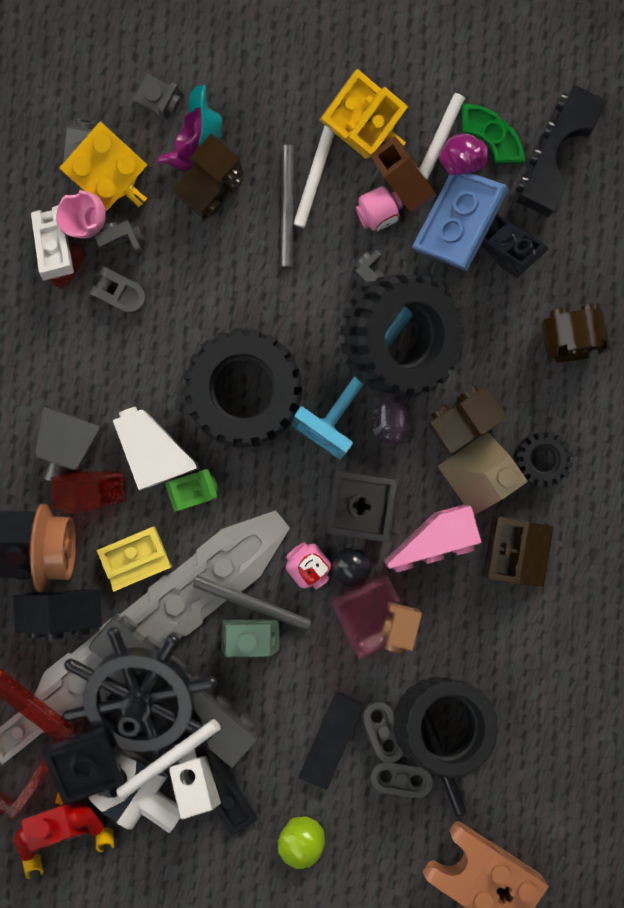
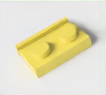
[97,526,172,592]

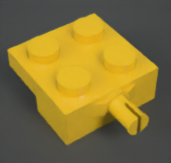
[319,69,408,159]
[59,121,147,211]

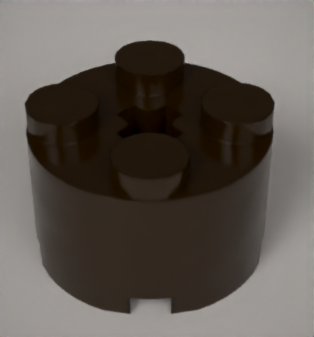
[541,303,610,363]

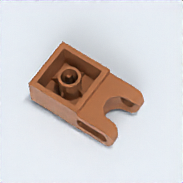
[422,821,549,908]

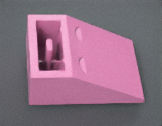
[384,505,481,572]

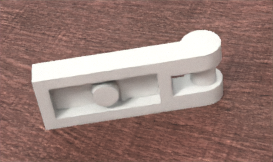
[31,205,74,281]

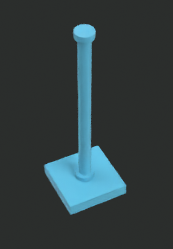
[291,306,413,460]

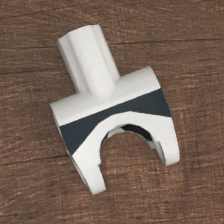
[88,747,180,833]

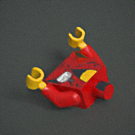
[14,801,114,879]

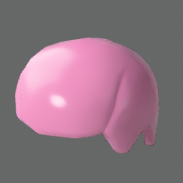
[56,190,106,239]

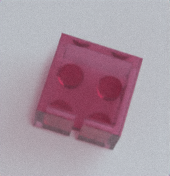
[330,572,402,659]

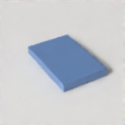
[412,172,509,271]

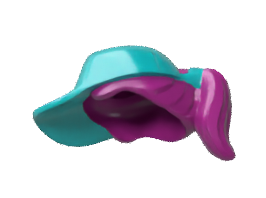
[157,85,222,171]

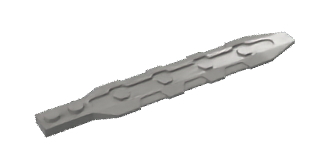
[0,510,290,765]

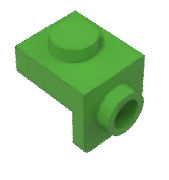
[165,469,217,512]

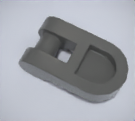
[89,267,147,314]

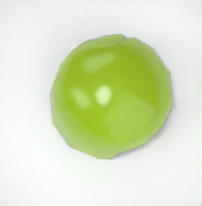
[277,816,325,869]

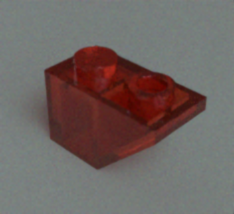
[51,471,126,514]

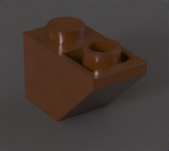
[370,136,437,214]

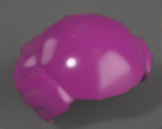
[439,133,488,175]

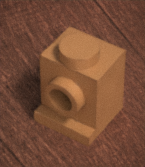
[382,602,422,654]

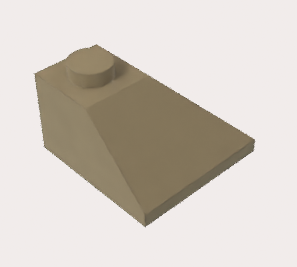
[437,432,528,515]

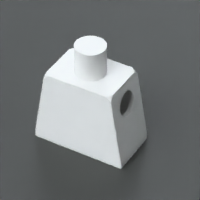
[170,744,221,819]

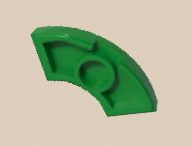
[461,104,525,165]

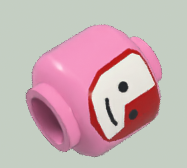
[355,186,403,232]
[286,542,331,589]

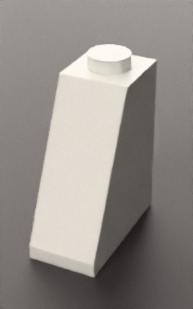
[113,407,200,490]

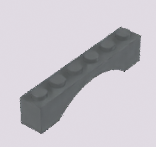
[88,613,257,768]

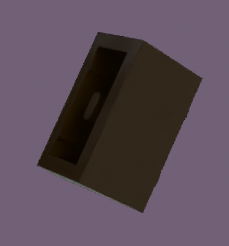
[483,516,554,587]

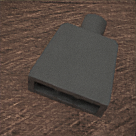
[35,407,105,484]

